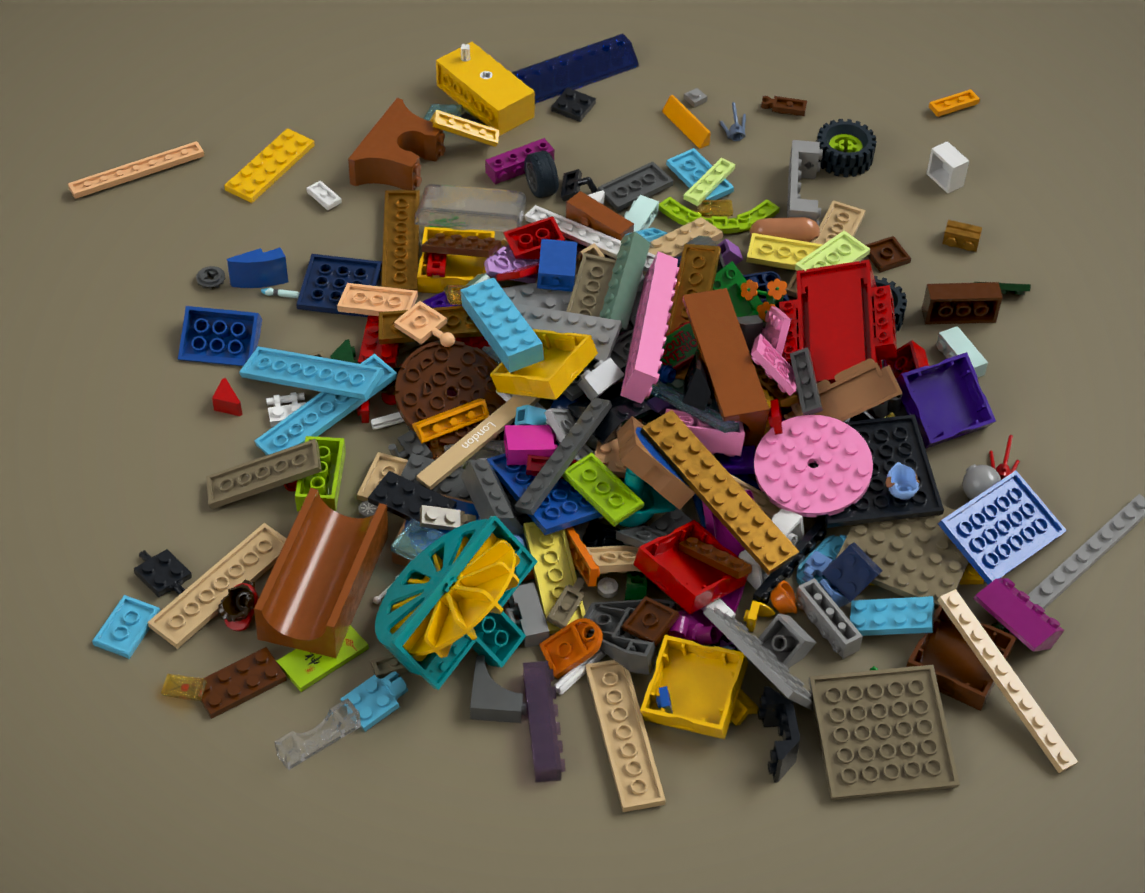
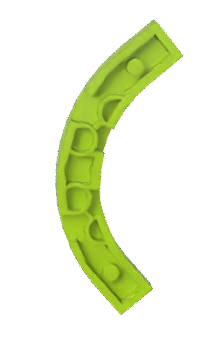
[658,197,780,234]

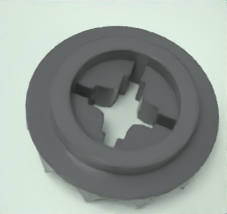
[196,266,226,290]

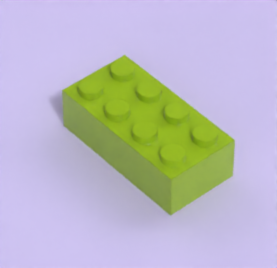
[295,436,346,512]

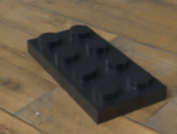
[368,471,457,534]

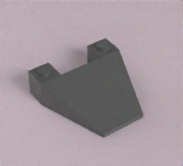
[584,599,677,675]

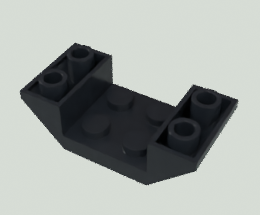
[757,686,800,783]

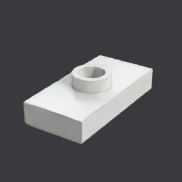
[306,181,342,210]

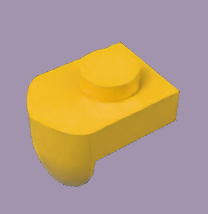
[743,600,775,632]

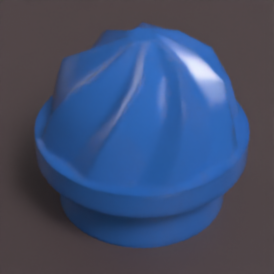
[657,365,676,384]

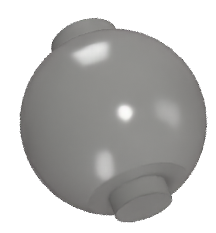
[962,464,1001,500]

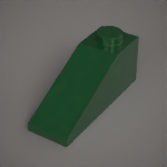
[624,571,648,601]

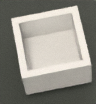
[926,141,969,193]

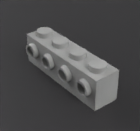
[795,578,863,659]

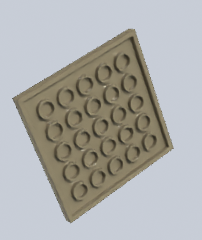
[836,506,969,609]
[808,665,960,800]

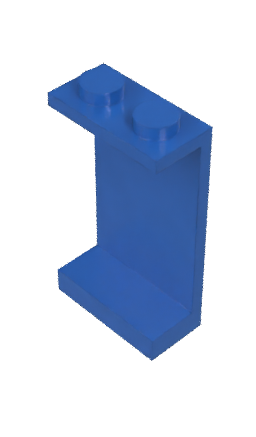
[537,239,577,292]

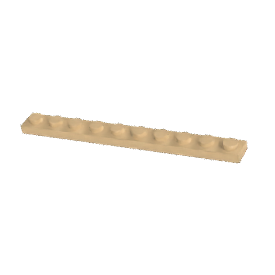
[937,589,1078,774]

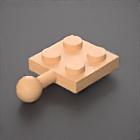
[394,301,455,347]

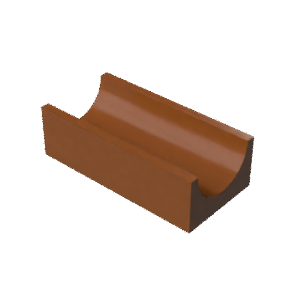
[682,288,769,456]
[254,488,388,658]

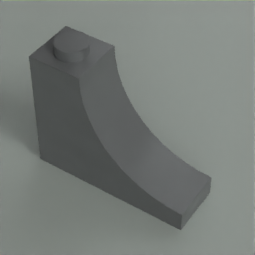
[470,655,527,723]

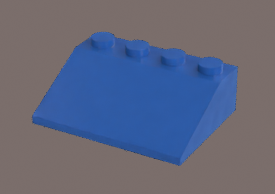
[178,306,262,366]

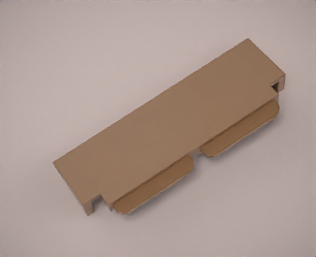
[784,359,902,422]

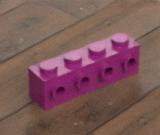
[485,138,555,185]

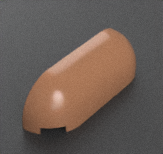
[750,217,820,242]

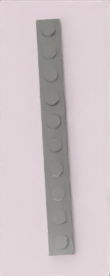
[1028,494,1145,609]

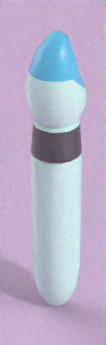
[261,288,300,299]

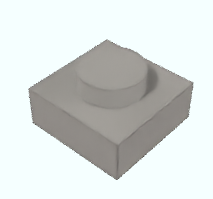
[684,88,707,107]

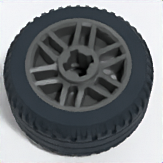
[524,151,559,198]

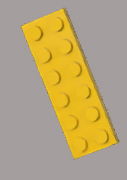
[224,128,315,203]

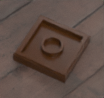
[865,236,911,273]
[622,596,680,647]

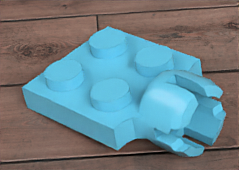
[340,671,408,732]

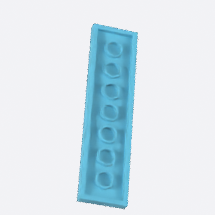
[239,346,384,400]
[255,353,397,455]

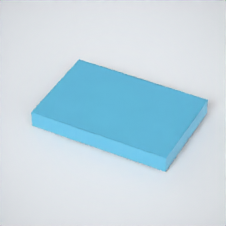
[92,595,161,659]

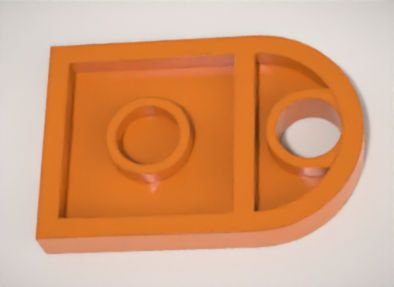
[539,618,603,679]

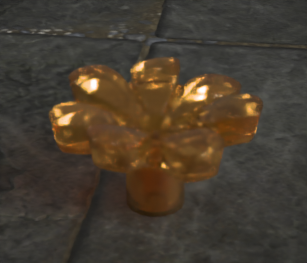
[425,439,448,460]

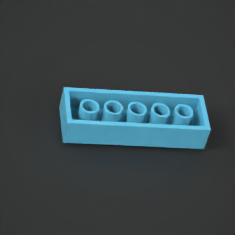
[460,277,544,373]

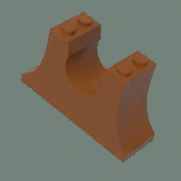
[348,98,445,190]

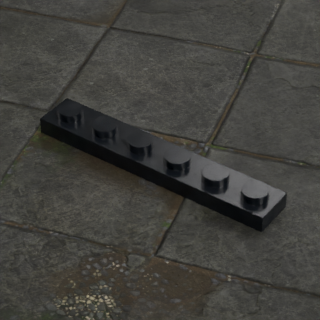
[753,518,827,604]

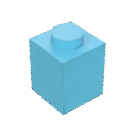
[515,405,546,425]

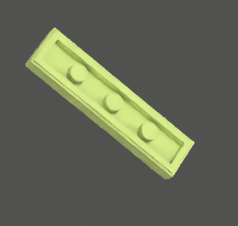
[683,158,736,206]

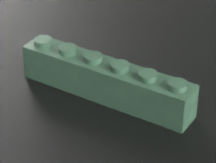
[600,231,651,333]

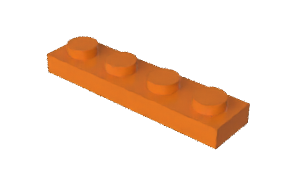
[565,526,600,587]

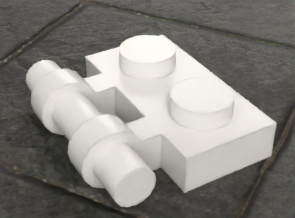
[266,392,306,427]

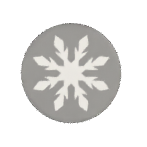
[358,501,377,518]

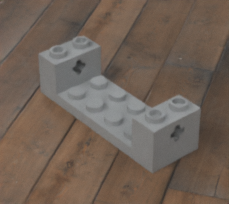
[787,140,823,225]

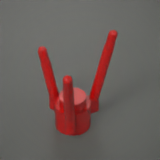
[989,435,1020,480]

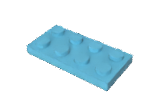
[666,148,734,204]
[850,596,934,636]

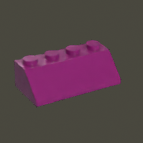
[973,578,1064,652]

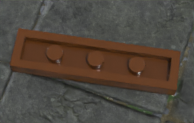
[678,537,752,579]

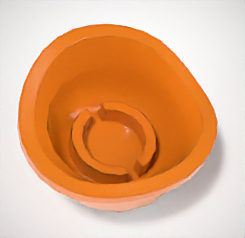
[770,580,798,614]

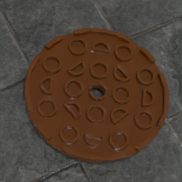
[395,341,506,447]

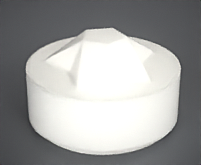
[598,578,618,598]

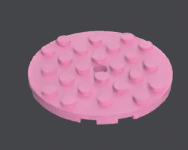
[754,415,873,517]

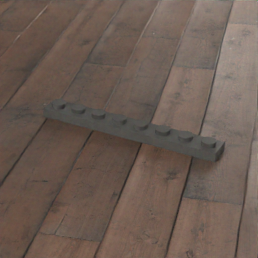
[514,398,612,515]

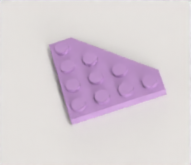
[484,245,540,283]

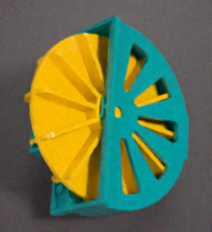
[375,516,538,690]

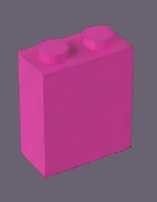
[504,425,558,465]

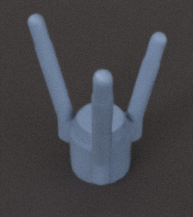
[720,102,746,141]

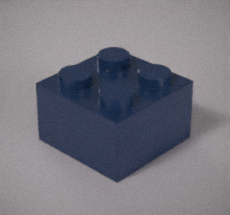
[822,542,883,602]

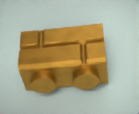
[942,220,983,252]

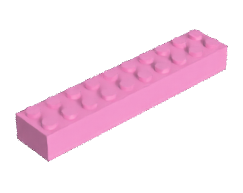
[620,251,679,404]

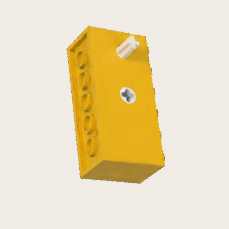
[436,42,535,136]

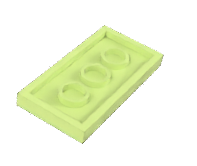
[795,231,870,271]

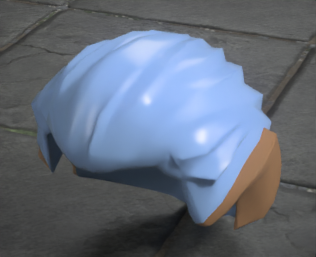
[886,462,919,500]

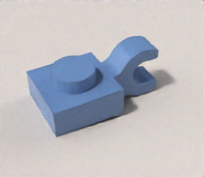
[802,550,833,582]

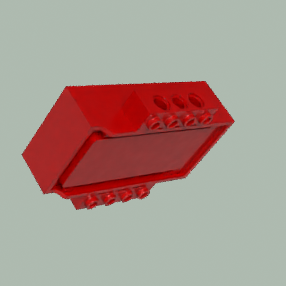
[779,259,897,404]

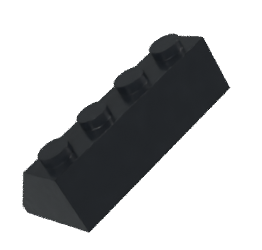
[683,347,714,411]

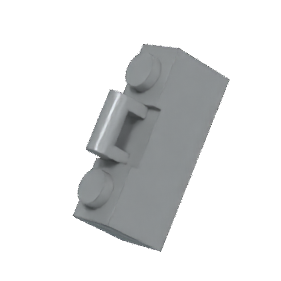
[504,582,549,647]

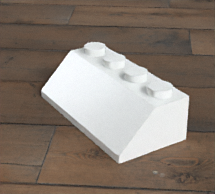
[738,509,804,590]

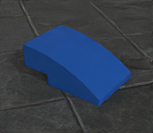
[227,248,288,288]

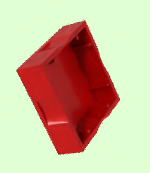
[633,520,749,614]

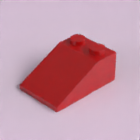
[503,216,565,259]

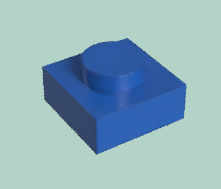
[656,686,673,714]

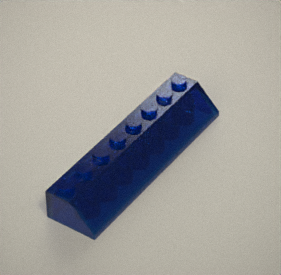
[512,33,639,104]

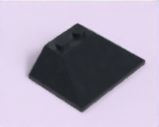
[567,382,662,445]

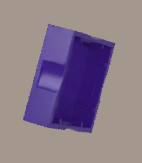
[896,352,996,449]

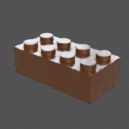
[922,282,1003,325]

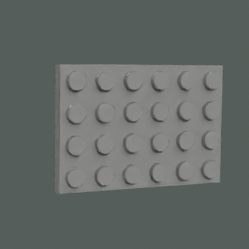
[703,607,814,711]

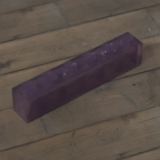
[523,661,565,783]

